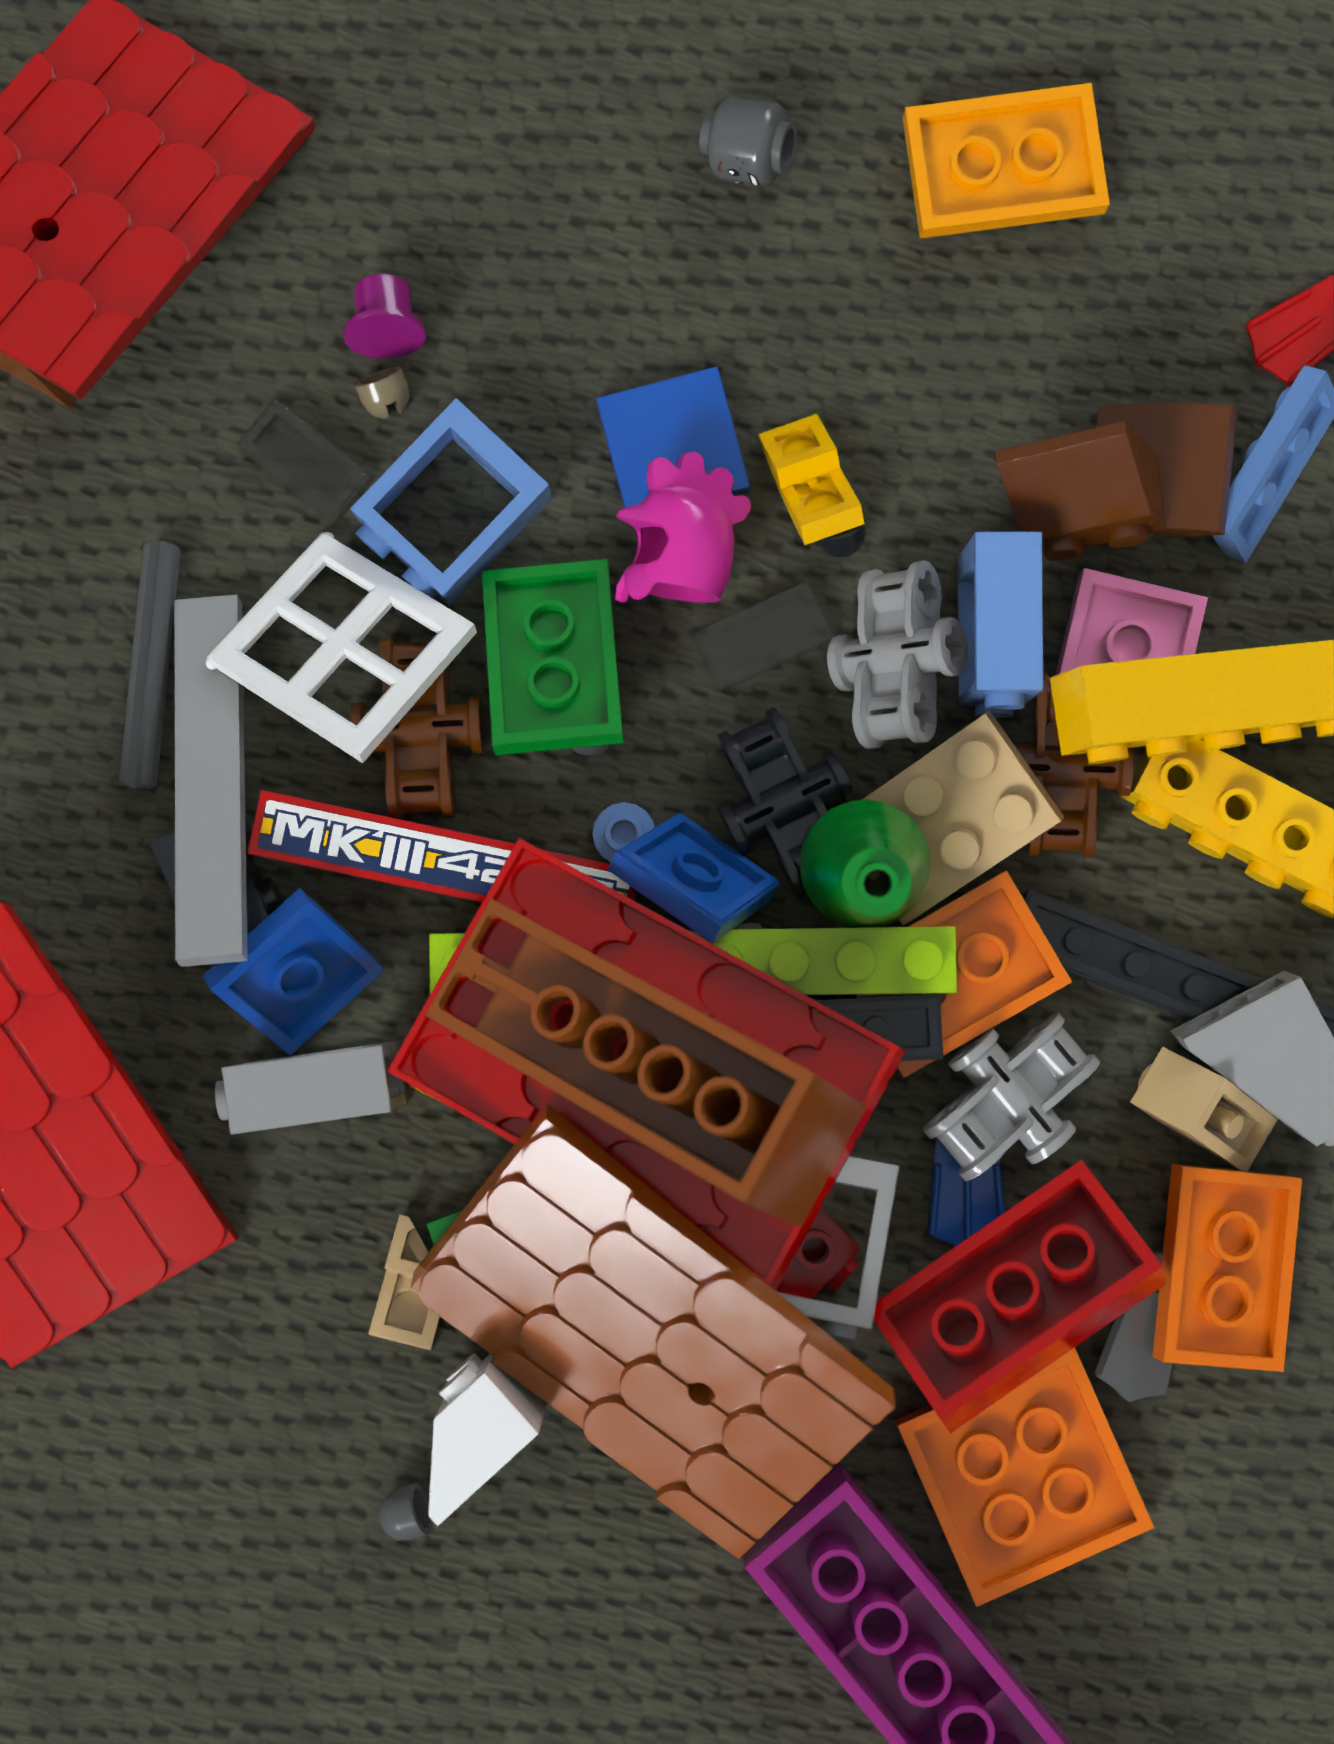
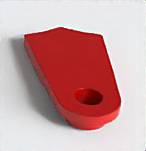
[1245,275,1334,387]

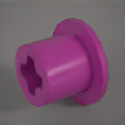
[343,274,426,359]

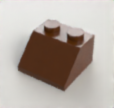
[995,420,1167,561]

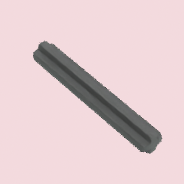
[119,540,181,790]

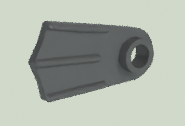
[1094,1251,1173,1402]

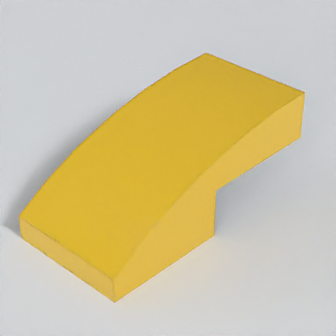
[758,414,865,545]

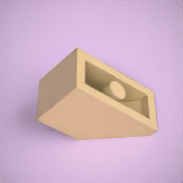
[1130,1047,1278,1171]

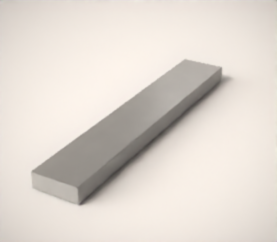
[174,594,248,967]

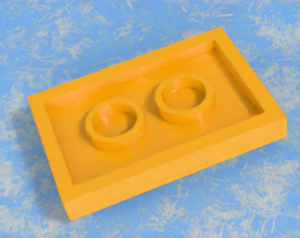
[902,83,1110,239]

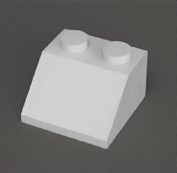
[428,1353,546,1526]

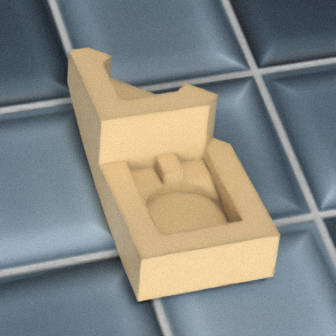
[368,1214,441,1351]

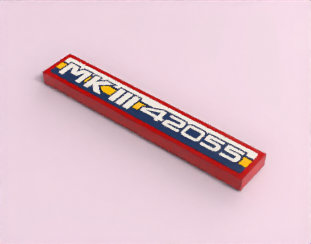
[247,790,636,903]

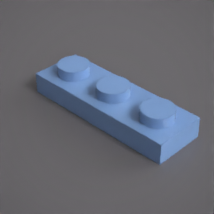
[1212,365,1334,563]

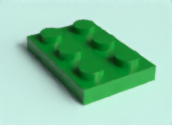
[482,559,624,755]

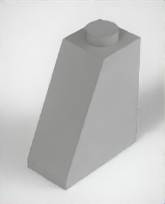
[1170,971,1334,1146]

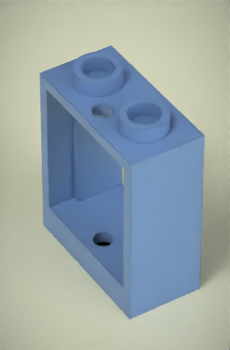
[350,398,553,607]
[957,532,1043,718]

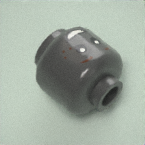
[699,96,797,187]

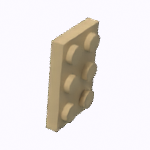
[862,711,1065,926]

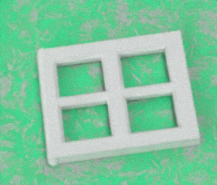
[206,532,477,763]

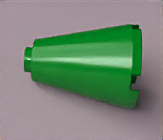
[800,800,930,928]

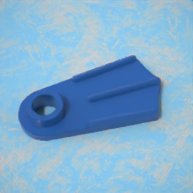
[927,1137,1006,1246]

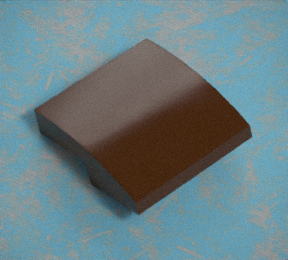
[1096,403,1238,538]

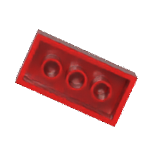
[874,1160,1165,1434]

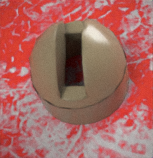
[354,366,410,419]

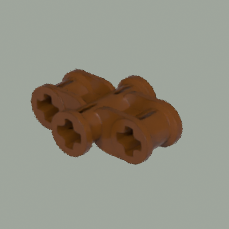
[350,638,484,820]
[1008,672,1134,858]

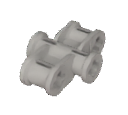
[827,560,968,749]
[923,1012,1100,1182]

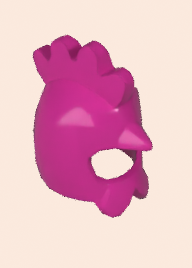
[615,451,751,603]

